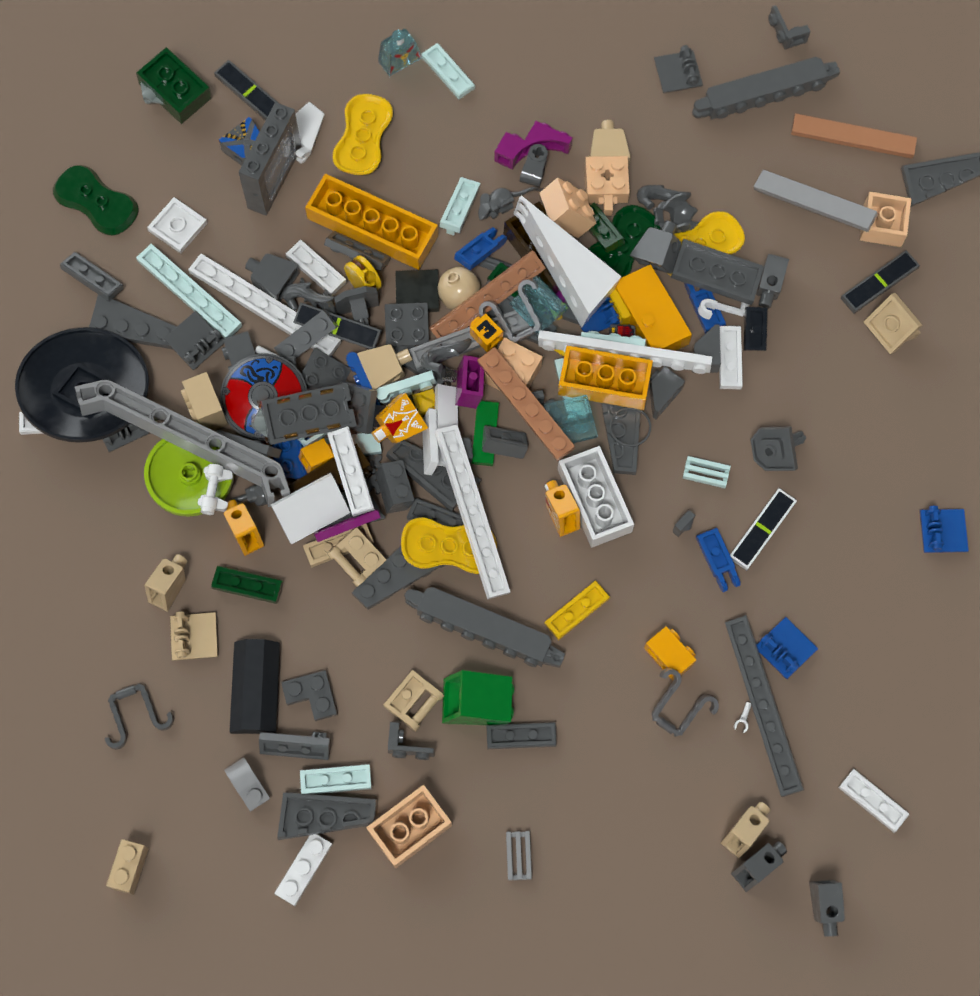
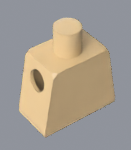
[590,120,630,167]
[357,344,413,390]
[145,554,188,612]
[721,802,770,858]

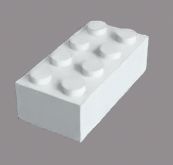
[557,446,634,548]

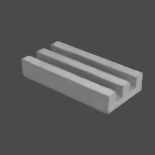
[506,831,532,880]

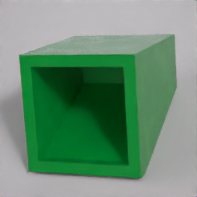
[442,670,514,725]

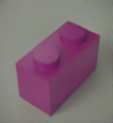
[455,355,484,409]

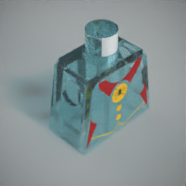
[378,29,421,76]

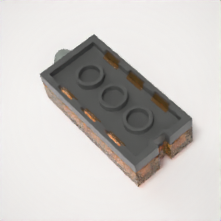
[251,383,357,445]

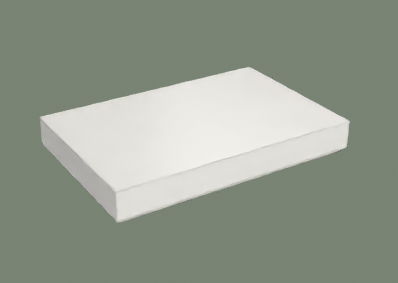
[271,473,350,544]

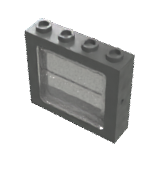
[239,102,302,216]

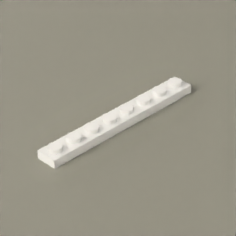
[188,254,341,357]
[538,330,712,374]
[435,425,510,600]

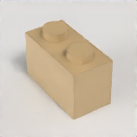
[106,839,149,895]

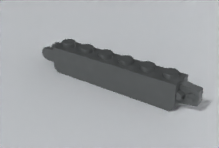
[692,57,840,120]
[404,587,565,668]

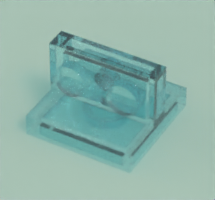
[509,276,568,334]
[544,395,598,443]

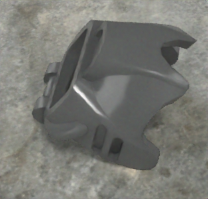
[653,193,699,233]

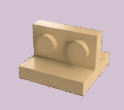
[864,293,923,354]

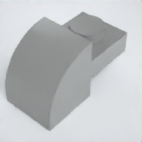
[224,757,270,811]

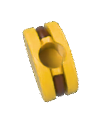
[344,255,382,290]

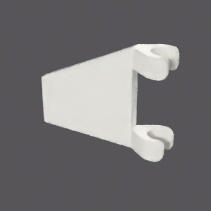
[296,102,324,163]

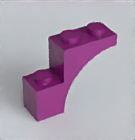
[494,121,573,170]

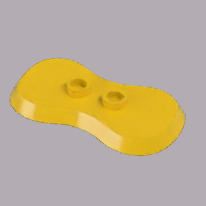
[332,94,393,175]
[667,211,745,275]
[401,518,497,574]

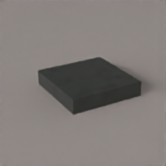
[395,269,439,312]

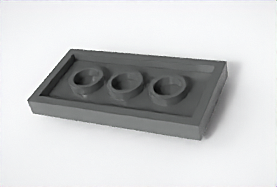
[671,239,764,305]

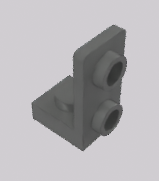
[768,5,811,49]
[387,722,435,760]

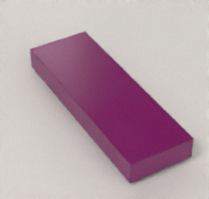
[313,509,381,542]

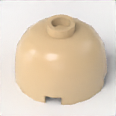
[437,267,481,310]

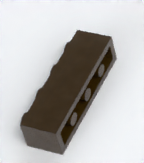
[288,443,374,494]

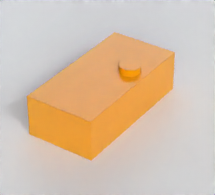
[615,264,692,351]
[558,345,653,410]

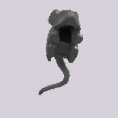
[478,187,545,220]

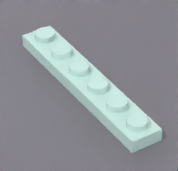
[136,244,242,338]

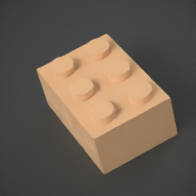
[366,785,452,869]

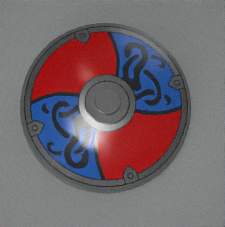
[220,353,308,441]

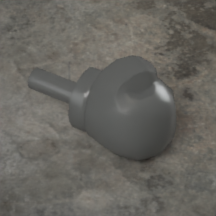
[233,485,272,506]

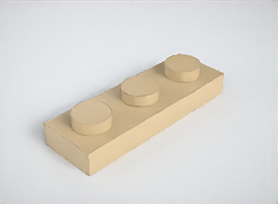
[303,524,374,568]

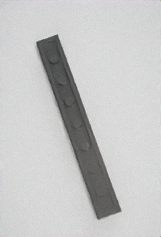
[725,615,804,797]

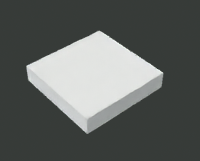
[147,197,207,253]

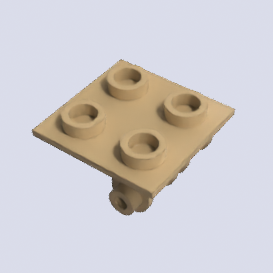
[170,612,218,661]

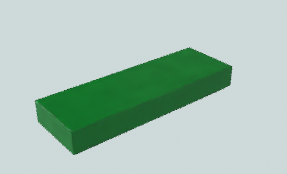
[471,401,499,466]

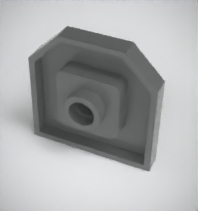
[334,286,379,326]
[750,426,806,471]

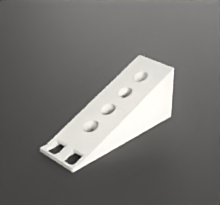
[514,195,621,328]

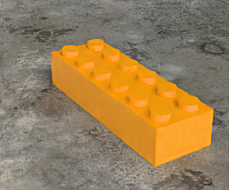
[305,174,438,270]

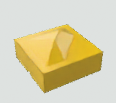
[412,389,435,416]

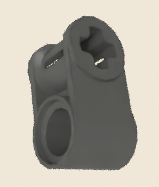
[520,144,548,187]

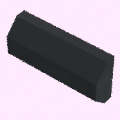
[229,639,280,734]

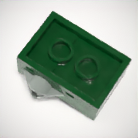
[136,47,211,125]

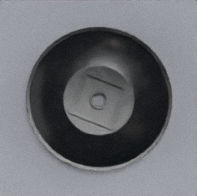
[15,327,149,443]

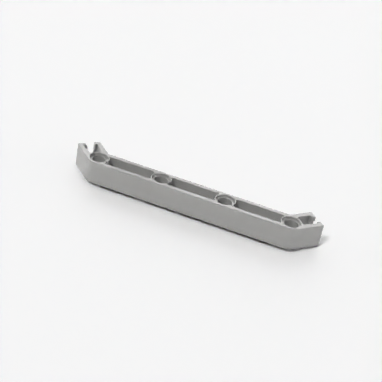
[75,380,290,507]

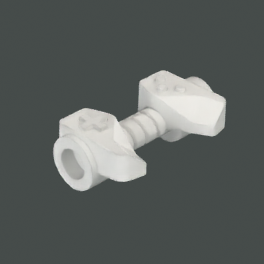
[198,464,233,515]

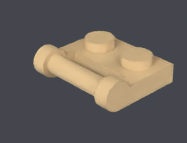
[327,527,386,587]
[383,670,444,732]

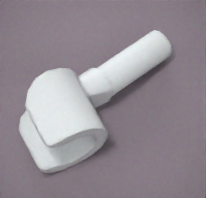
[734,702,751,733]

